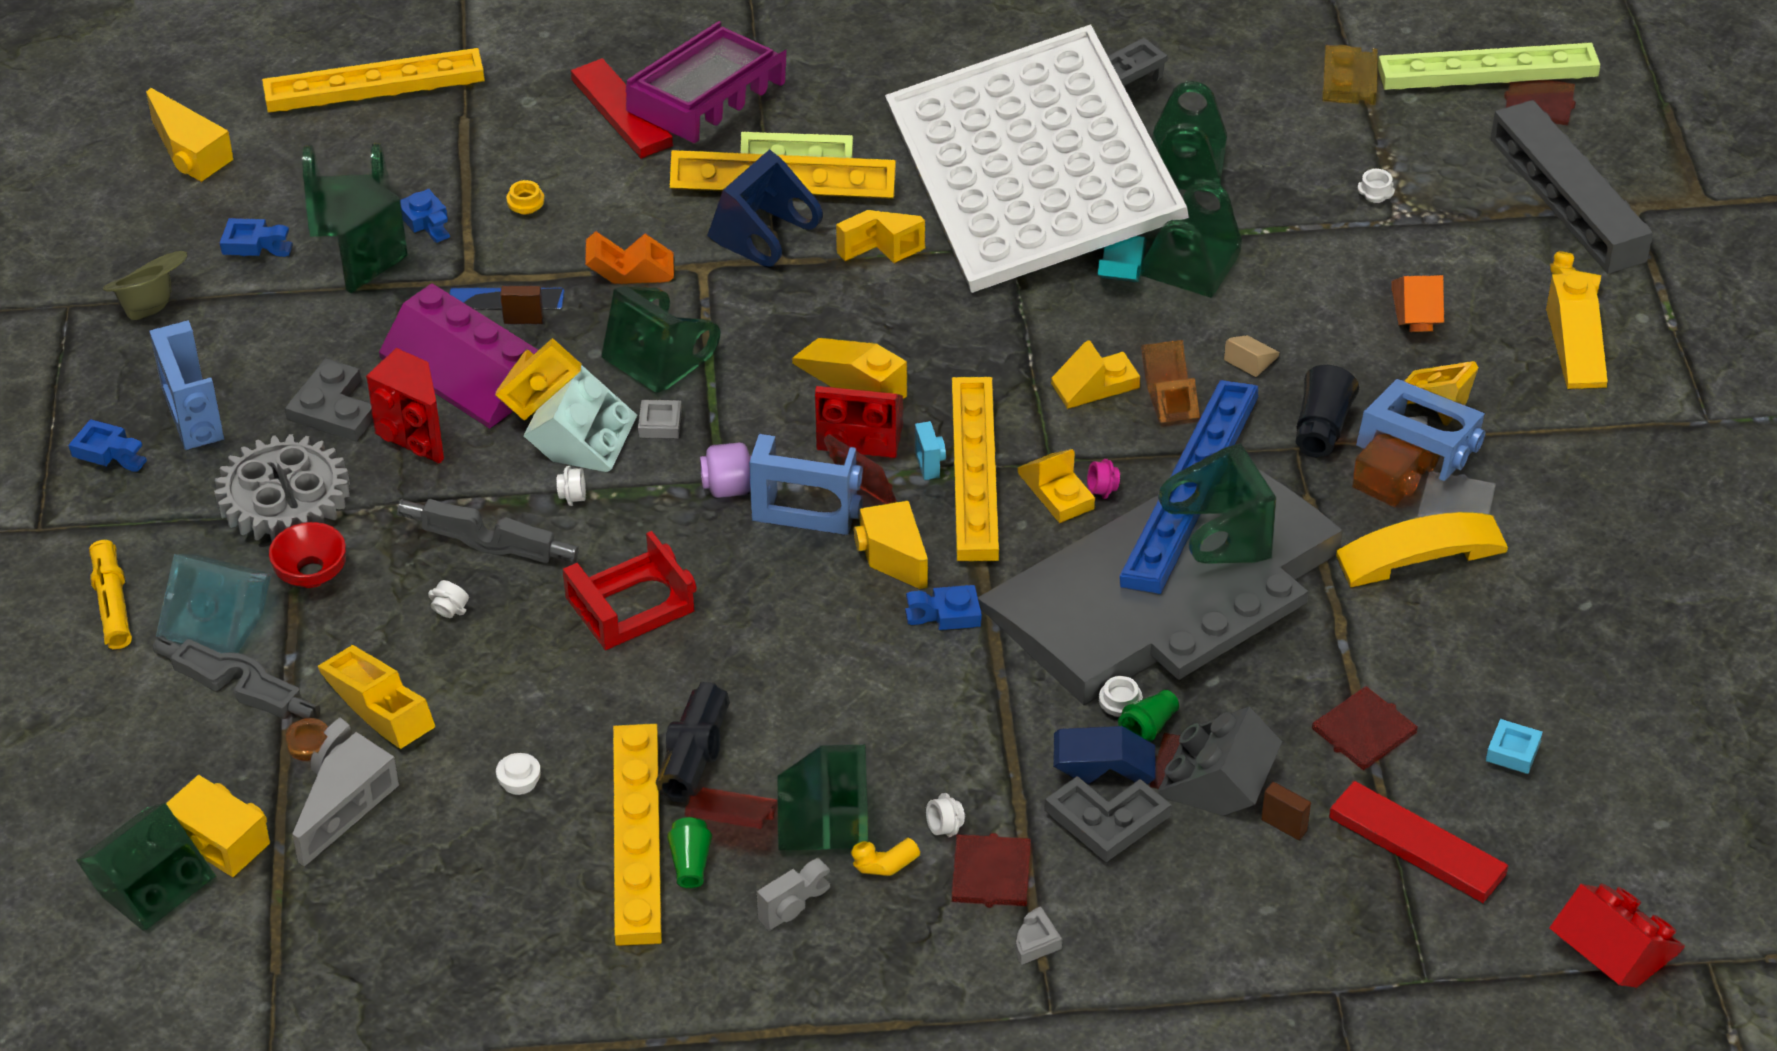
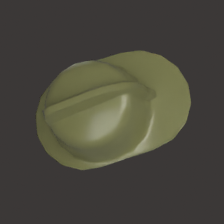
[103,251,188,320]

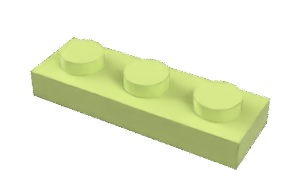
[741,132,853,158]

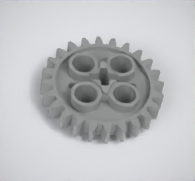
[214,434,350,541]

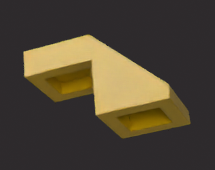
[836,210,925,263]

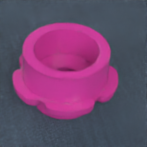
[1087,459,1120,499]

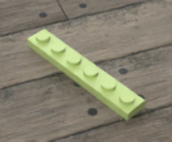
[1378,43,1600,90]

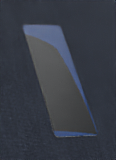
[450,288,564,309]

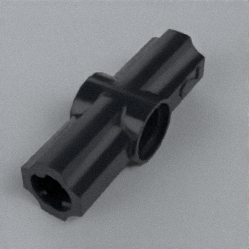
[655,682,730,802]

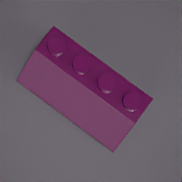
[379,283,538,429]

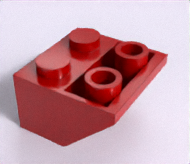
[366,348,444,464]
[815,386,903,458]
[1549,883,1685,988]

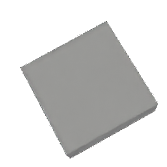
[638,400,682,439]

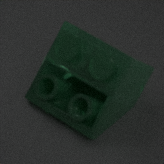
[337,178,408,293]
[777,744,868,851]
[76,803,216,931]

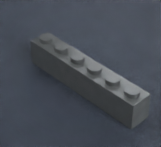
[1490,100,1653,274]

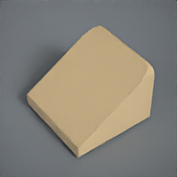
[1224,335,1279,377]

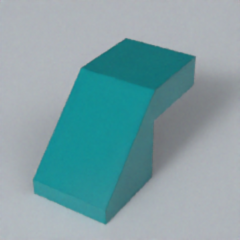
[1098,236,1147,282]

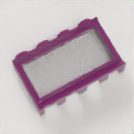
[625,21,787,144]

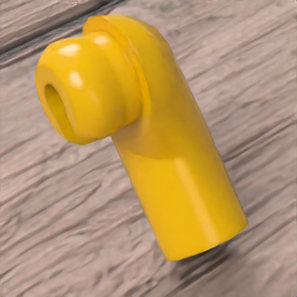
[1550,251,1601,294]
[851,838,920,876]

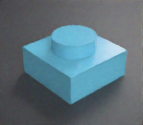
[915,421,946,480]
[1486,719,1543,774]

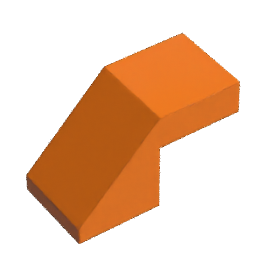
[585,231,674,284]

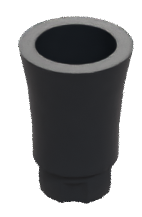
[1295,365,1359,458]

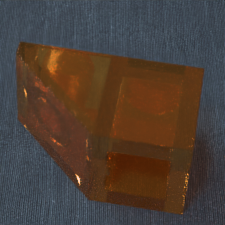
[1352,434,1441,507]

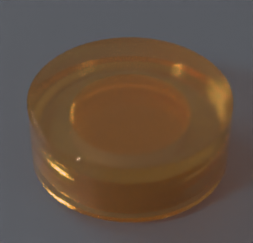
[285,718,328,761]

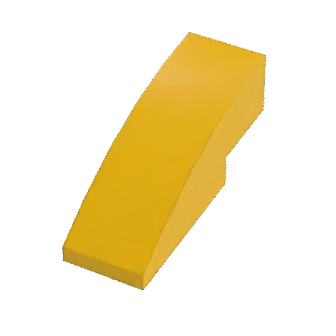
[318,645,436,749]

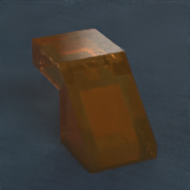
[1141,340,1200,423]

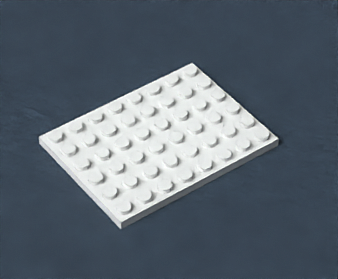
[885,25,1189,293]

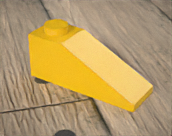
[146,88,234,182]
[1546,273,1608,389]
[792,338,907,399]

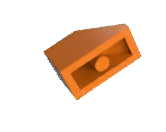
[1391,275,1444,332]

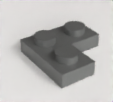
[285,358,373,442]
[1044,776,1172,862]

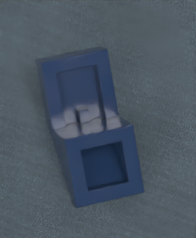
[1053,726,1156,785]

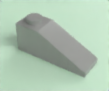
[292,732,399,867]

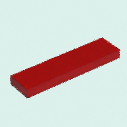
[571,58,673,158]
[1329,781,1508,903]

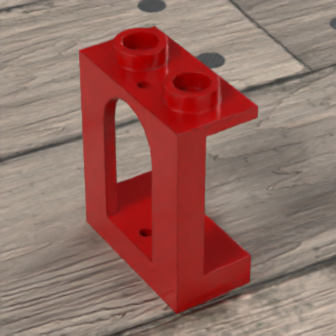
[563,531,697,651]

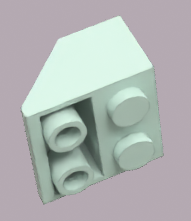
[524,365,637,472]

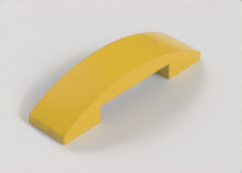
[1336,512,1508,588]

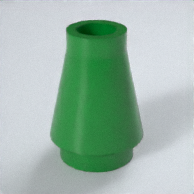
[1118,690,1179,742]
[667,817,712,888]

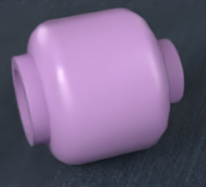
[700,442,751,498]

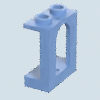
[149,320,224,450]
[1356,379,1486,481]
[749,434,863,535]

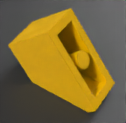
[854,501,928,589]

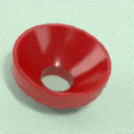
[269,522,346,588]

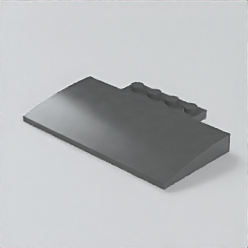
[978,454,1343,705]

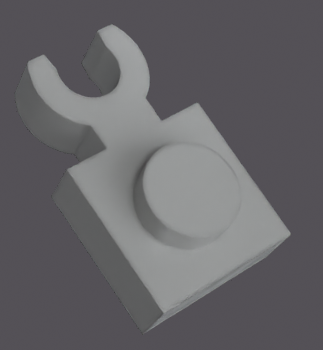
[757,858,830,931]

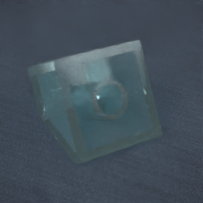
[156,554,272,653]

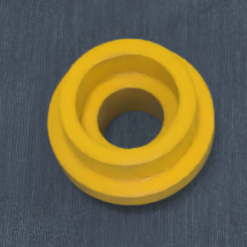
[506,180,544,214]

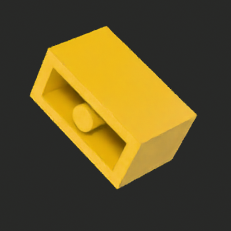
[161,775,270,877]

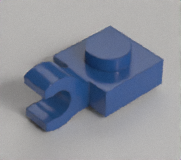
[396,189,450,243]
[219,218,293,257]
[68,419,147,472]
[905,585,982,630]

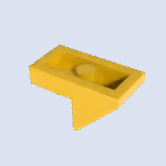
[495,338,582,421]
[1051,340,1140,409]
[1404,361,1479,426]
[1018,449,1095,523]

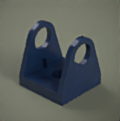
[707,149,823,267]

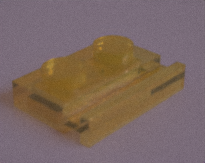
[1322,45,1378,105]

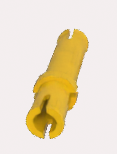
[89,540,132,649]

